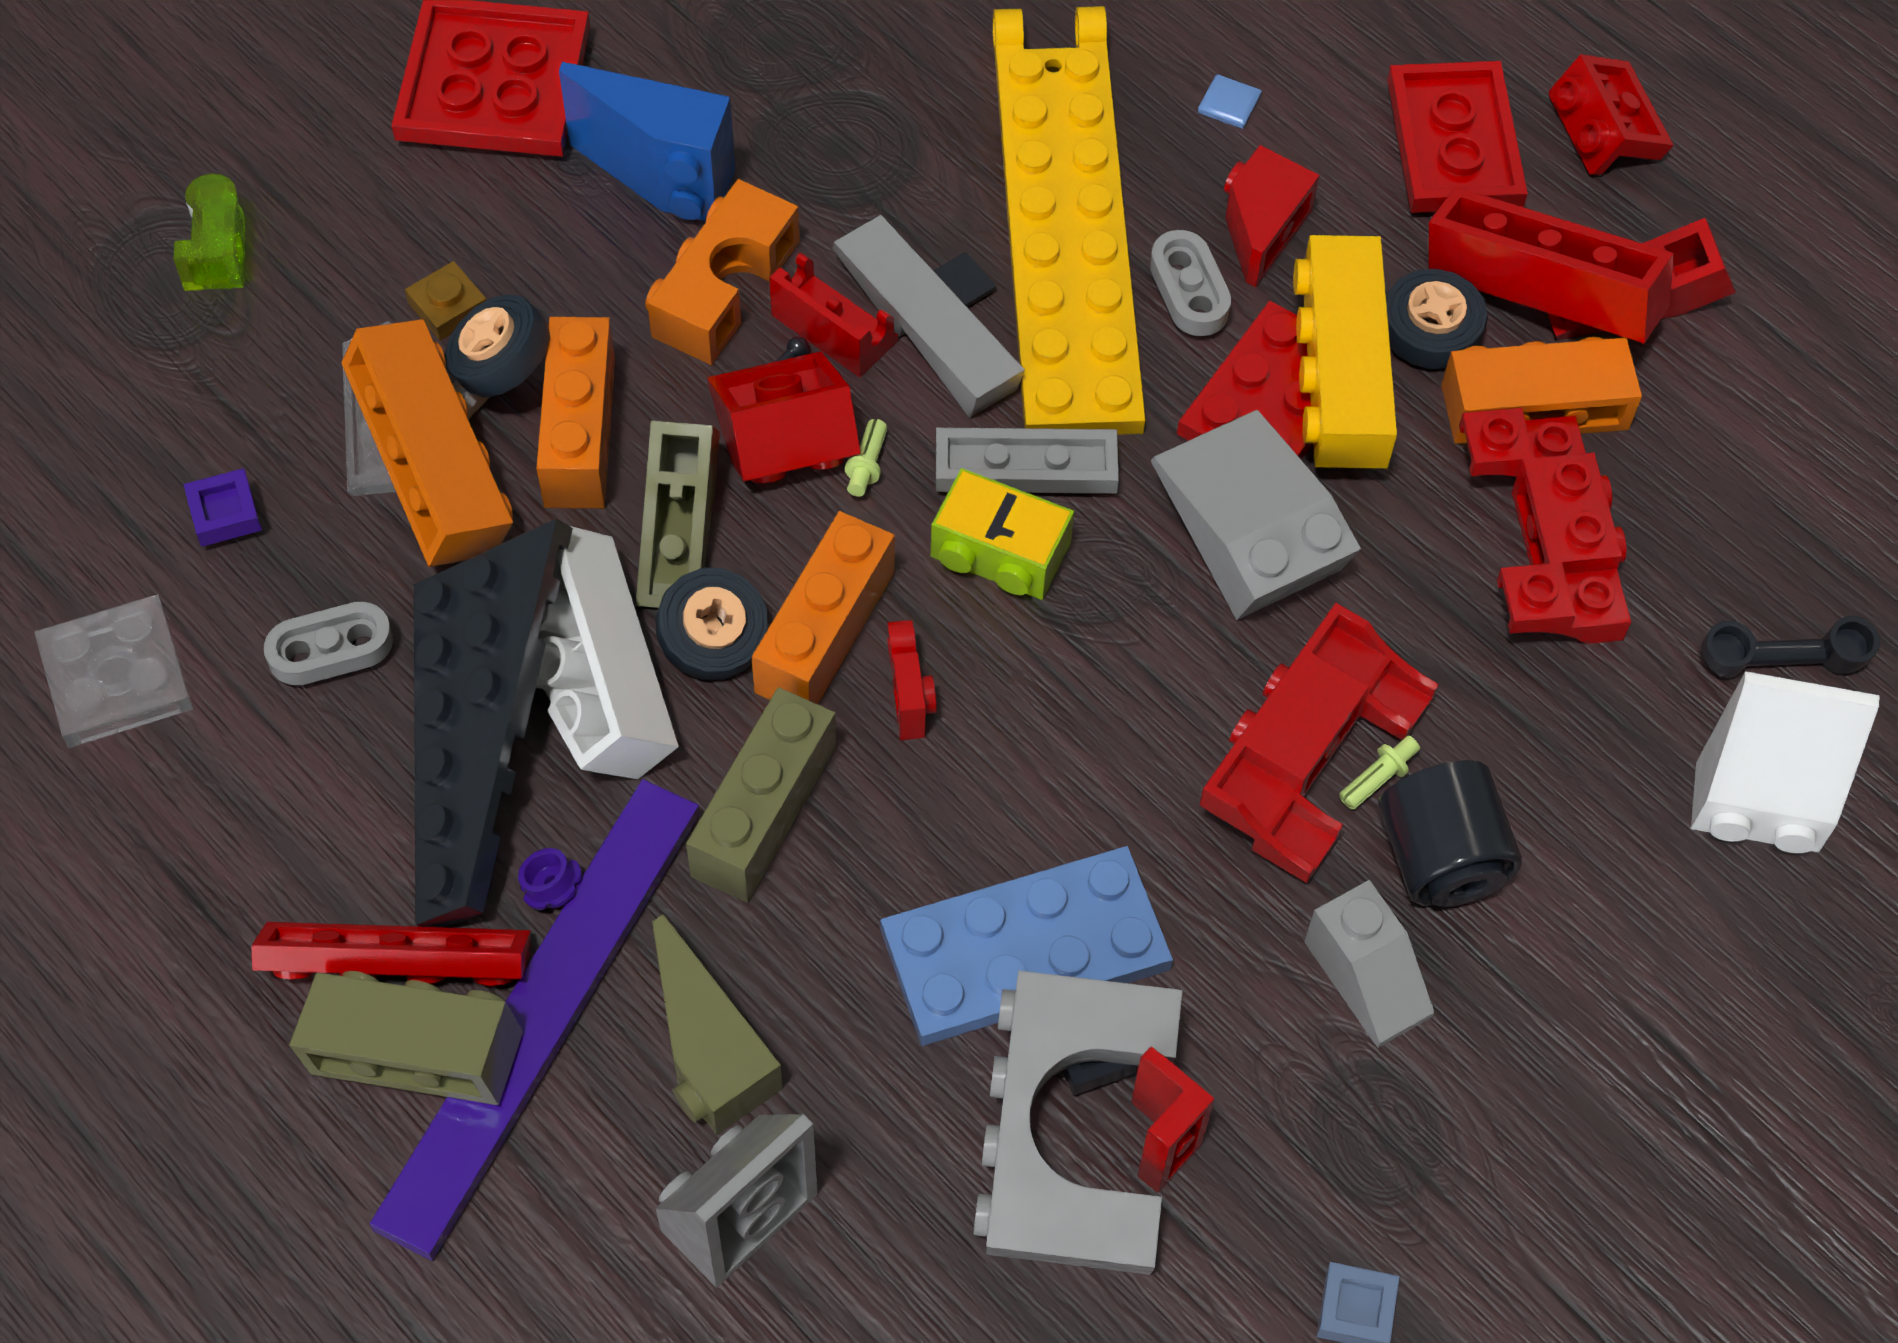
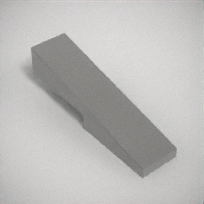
[832,215,1025,418]

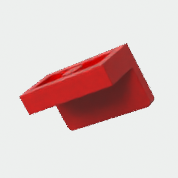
[1131,1046,1215,1193]

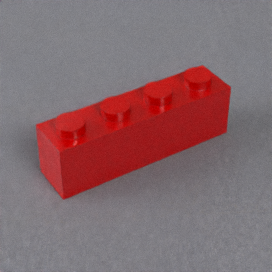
[1429,187,1674,343]

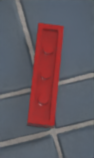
[251,922,531,986]

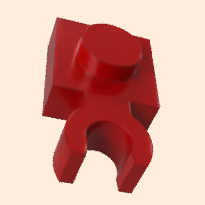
[887,620,936,740]

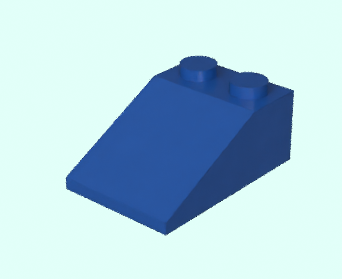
[559,62,736,221]

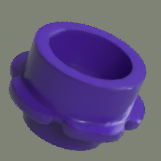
[518,848,582,910]

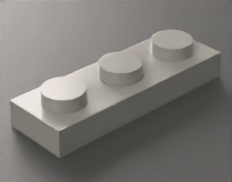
[936,428,1119,493]

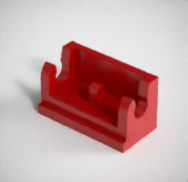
[769,253,898,378]

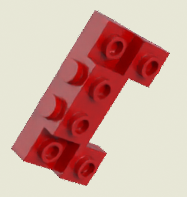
[1459,407,1631,644]
[1199,603,1439,883]

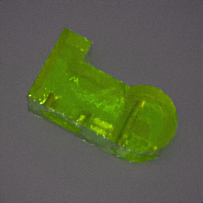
[173,173,245,291]

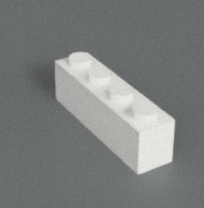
[536,526,679,779]

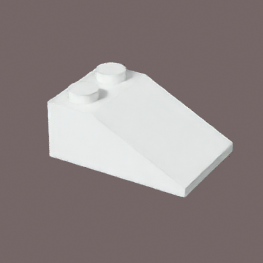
[1691,671,1879,853]

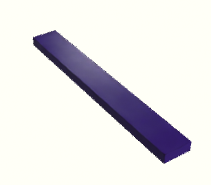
[369,779,700,1262]

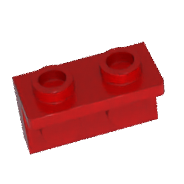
[1549,54,1674,176]

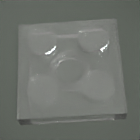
[34,594,193,748]

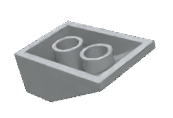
[1151,410,1361,620]
[656,1114,818,1288]

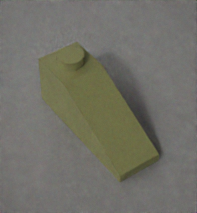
[636,421,720,608]
[652,914,783,1135]

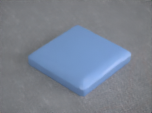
[1198,74,1262,129]

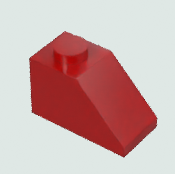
[1224,145,1320,287]

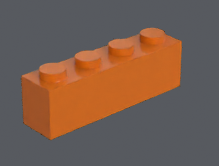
[341,319,513,567]

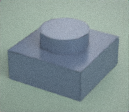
[1316,1262,1400,1343]

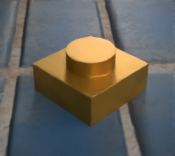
[405,261,487,341]

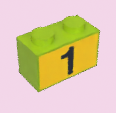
[930,468,1074,600]

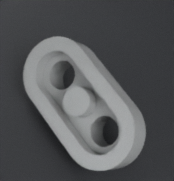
[1150,230,1231,336]
[264,602,393,685]

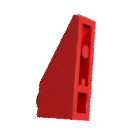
[1547,218,1736,340]

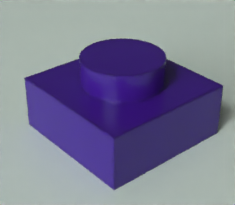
[183,468,262,547]

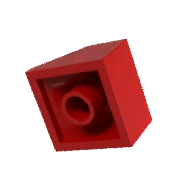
[707,351,861,483]

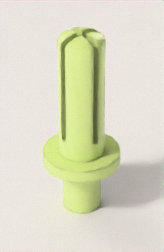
[845,419,887,497]
[1339,735,1420,810]

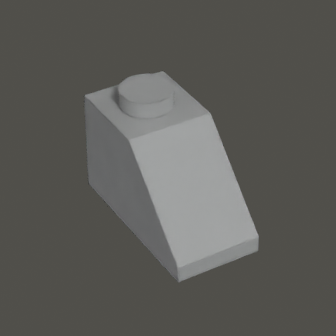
[1304,880,1435,1048]

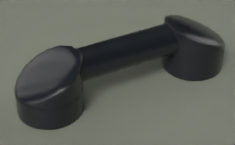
[1702,616,1880,678]

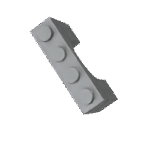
[973,970,1182,1275]

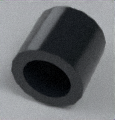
[1378,760,1522,907]

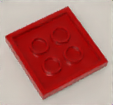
[391,0,591,157]

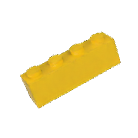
[1293,235,1397,469]

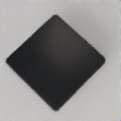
[934,252,996,307]

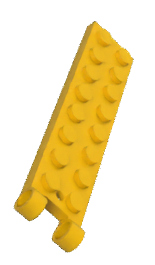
[993,6,1145,435]

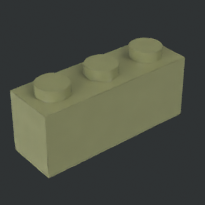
[686,687,837,903]
[289,971,523,1105]

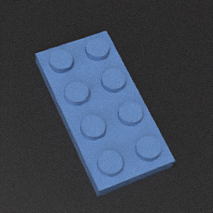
[880,846,1173,1046]

